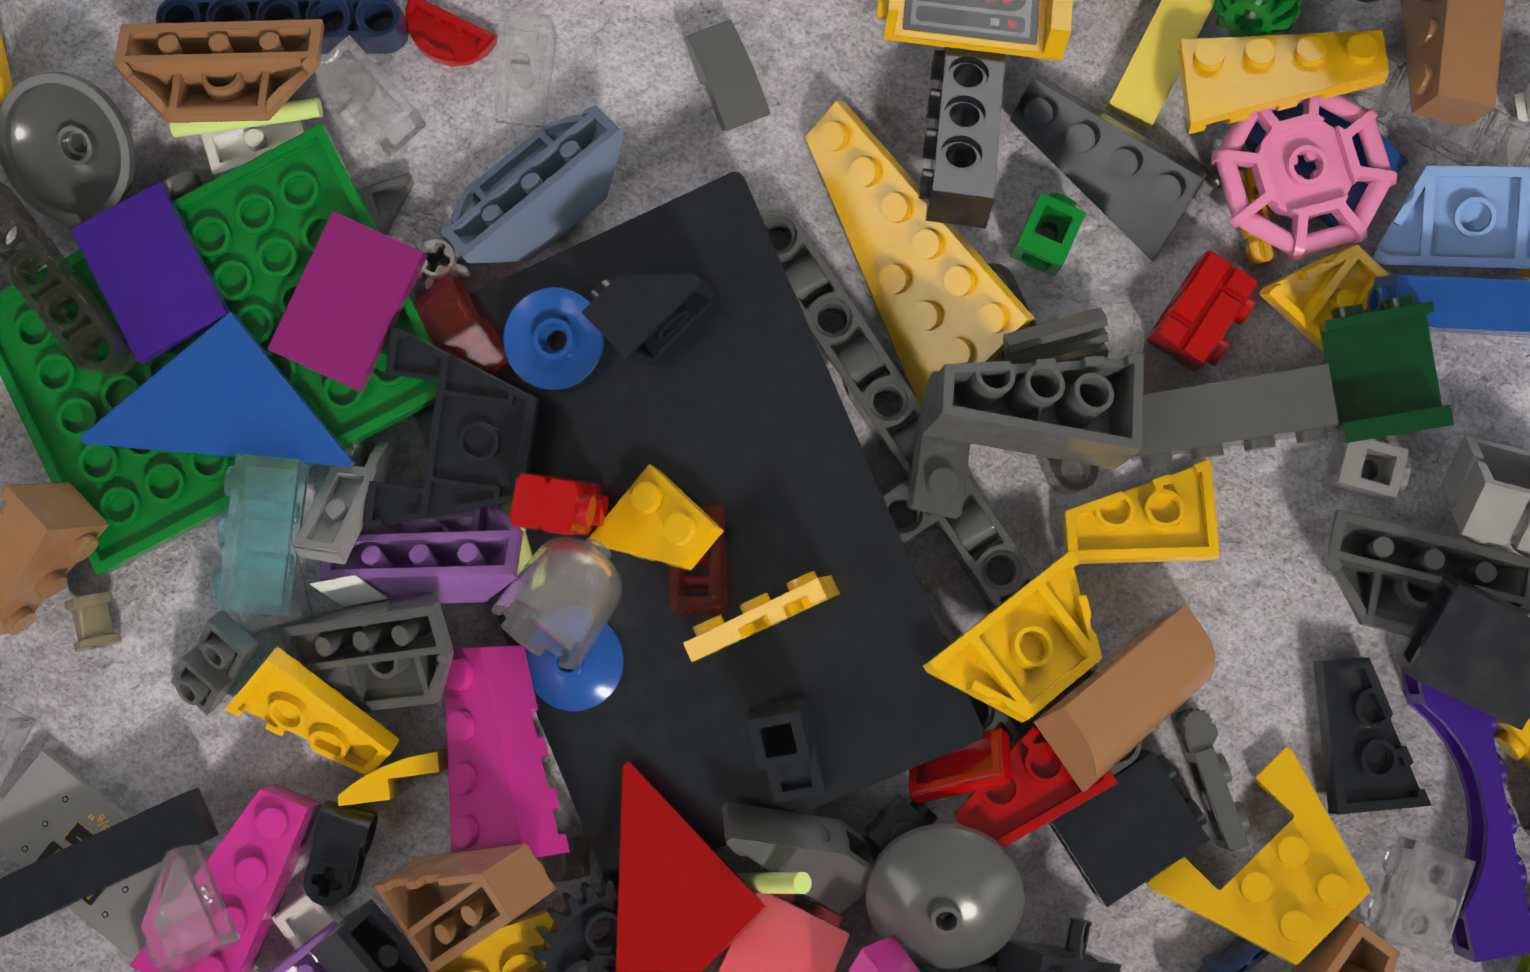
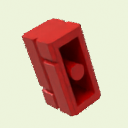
[1146,250,1258,372]
[510,473,609,535]

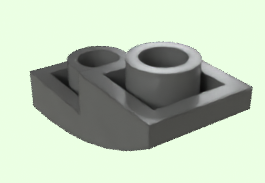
[684,20,771,131]
[171,609,259,715]

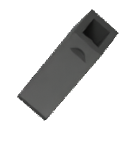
[722,802,878,915]

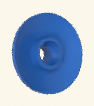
[503,287,604,390]
[525,609,624,711]

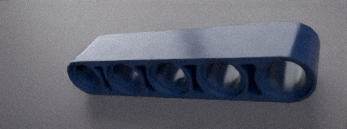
[156,0,409,54]

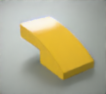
[338,749,448,806]

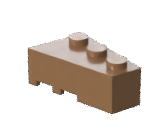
[1401,0,1505,127]
[0,482,109,635]
[374,844,556,972]

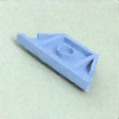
[1371,165,1530,269]

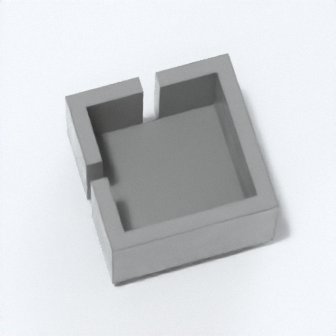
[1442,435,1530,557]

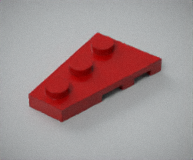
[953,691,1118,848]

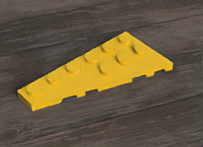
[805,101,1035,407]

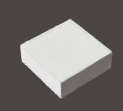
[272,892,343,950]

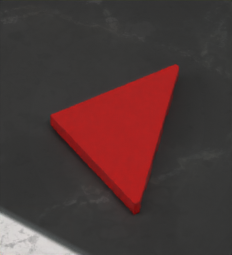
[616,761,767,972]

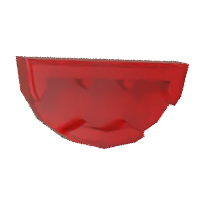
[405,0,499,67]

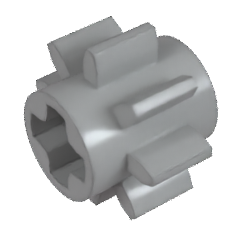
[416,232,471,294]

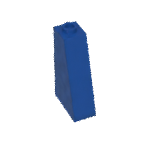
[1367,274,1530,338]

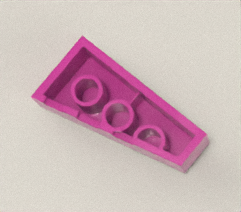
[129,784,322,972]

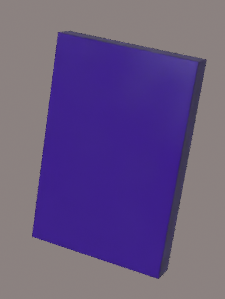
[71,182,230,364]

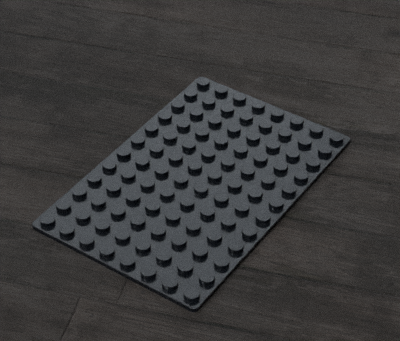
[413,172,984,890]

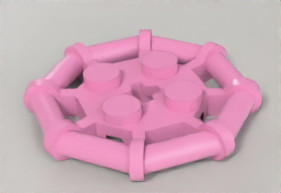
[1211,95,1397,261]

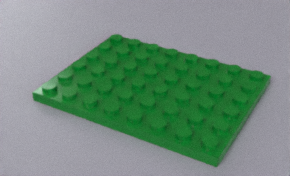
[0,123,437,576]

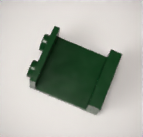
[1318,294,1454,443]

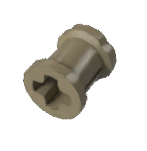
[64,592,122,652]

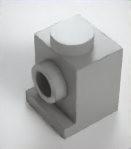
[1323,438,1411,501]

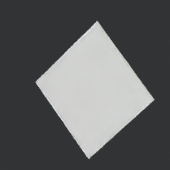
[309,575,389,607]

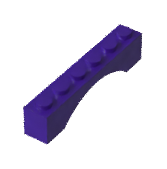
[1398,654,1530,963]

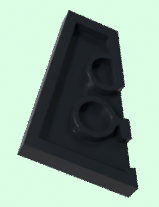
[1313,657,1432,815]

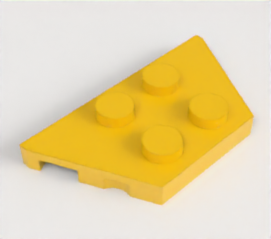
[923,549,1102,722]

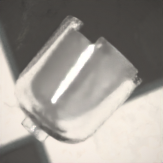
[491,537,623,670]

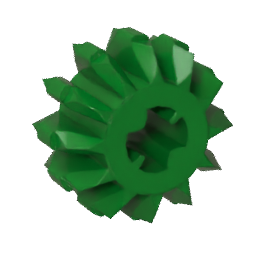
[1212,0,1302,37]

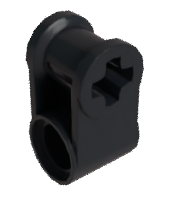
[303,800,378,906]

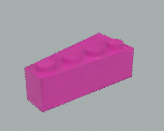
[445,645,570,858]

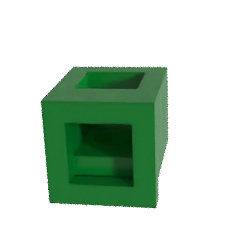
[1010,192,1086,276]

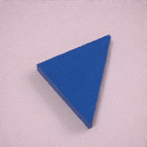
[79,312,356,468]

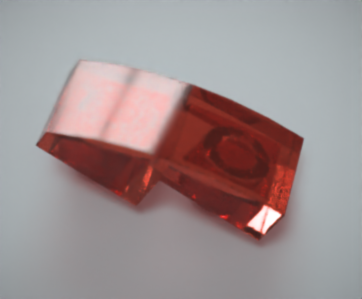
[414,273,510,375]

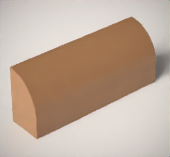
[1034,604,1216,792]

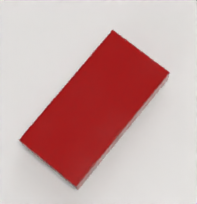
[909,727,1012,804]

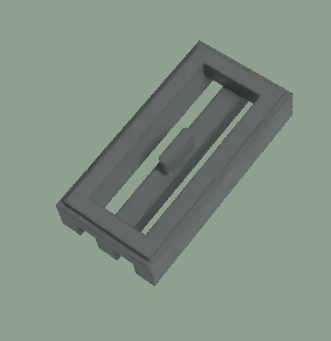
[1003,307,1108,364]

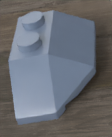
[441,105,624,263]

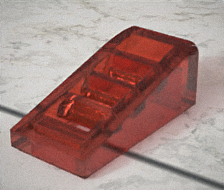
[669,505,727,616]

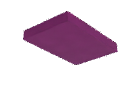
[267,211,428,393]

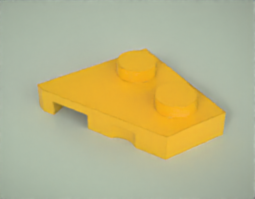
[1259,244,1389,353]
[587,464,724,570]

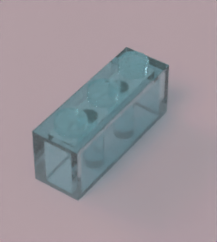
[211,453,310,618]

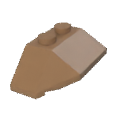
[114,19,324,123]

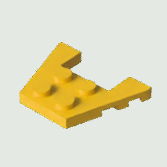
[1147,746,1371,966]

